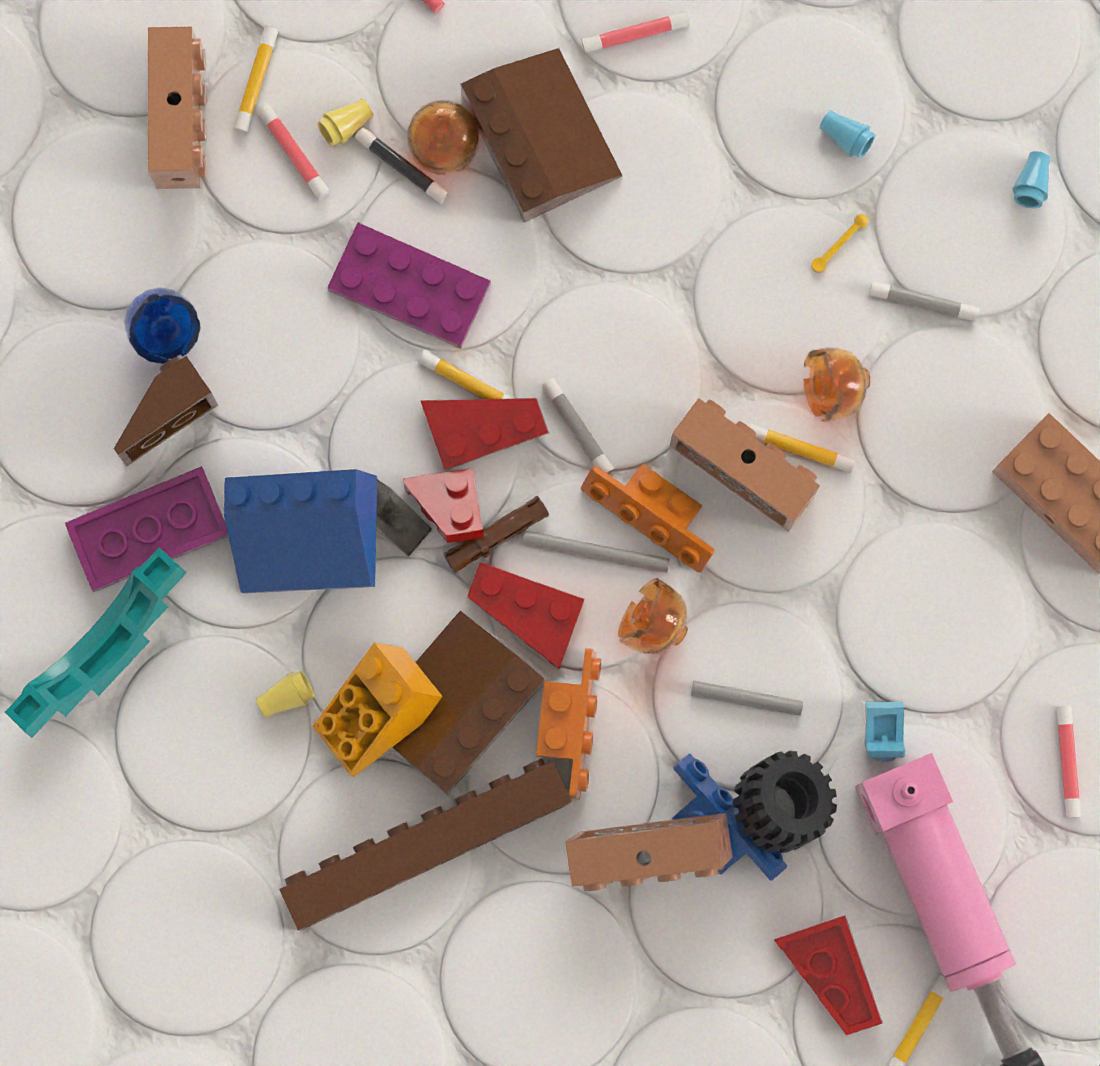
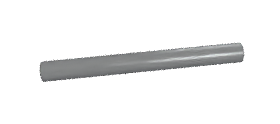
[522,530,670,573]

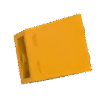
[313,642,443,777]

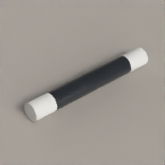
[355,127,449,204]

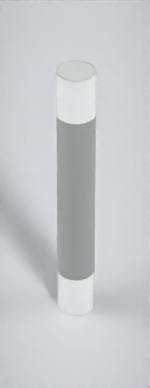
[869,281,979,322]
[542,378,614,474]

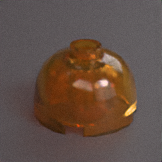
[407,100,479,175]
[803,347,870,422]
[618,578,688,654]

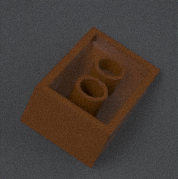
[114,356,218,466]

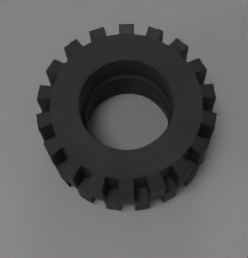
[733,750,837,853]

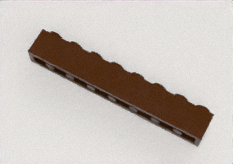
[279,758,572,931]

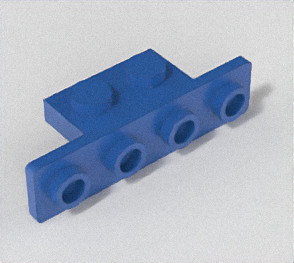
[672,754,787,881]

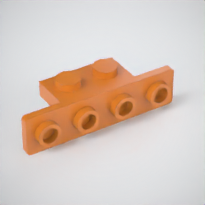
[580,463,715,573]
[536,648,601,800]

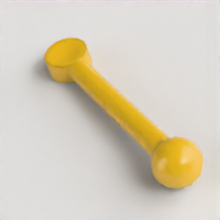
[811,214,869,273]

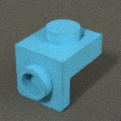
[864,702,905,762]

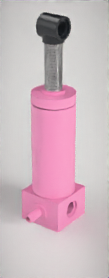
[855,753,1045,1066]

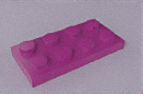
[327,222,491,349]
[65,466,229,592]

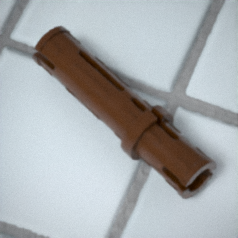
[443,496,549,574]

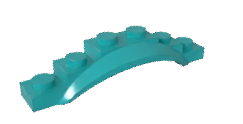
[5,548,187,738]

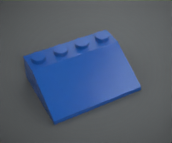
[224,469,377,594]

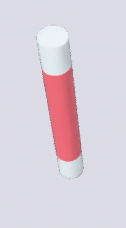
[581,12,690,53]
[257,103,330,199]
[1056,705,1081,818]

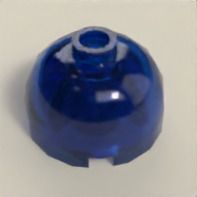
[124,287,201,364]

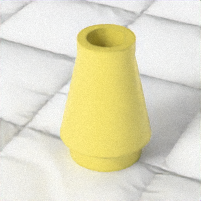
[317,99,374,147]
[256,671,315,718]

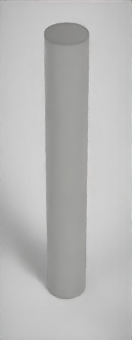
[691,681,803,716]

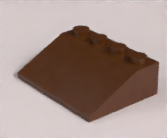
[460,48,622,223]
[392,611,545,796]

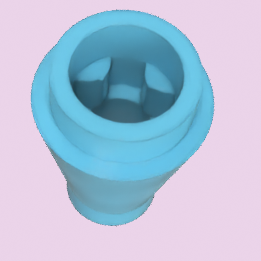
[819,110,876,159]
[1012,151,1051,208]

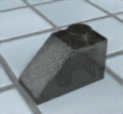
[376,479,432,557]

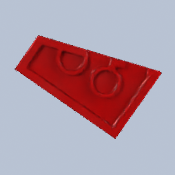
[420,398,550,470]
[467,562,584,670]
[774,915,883,1036]

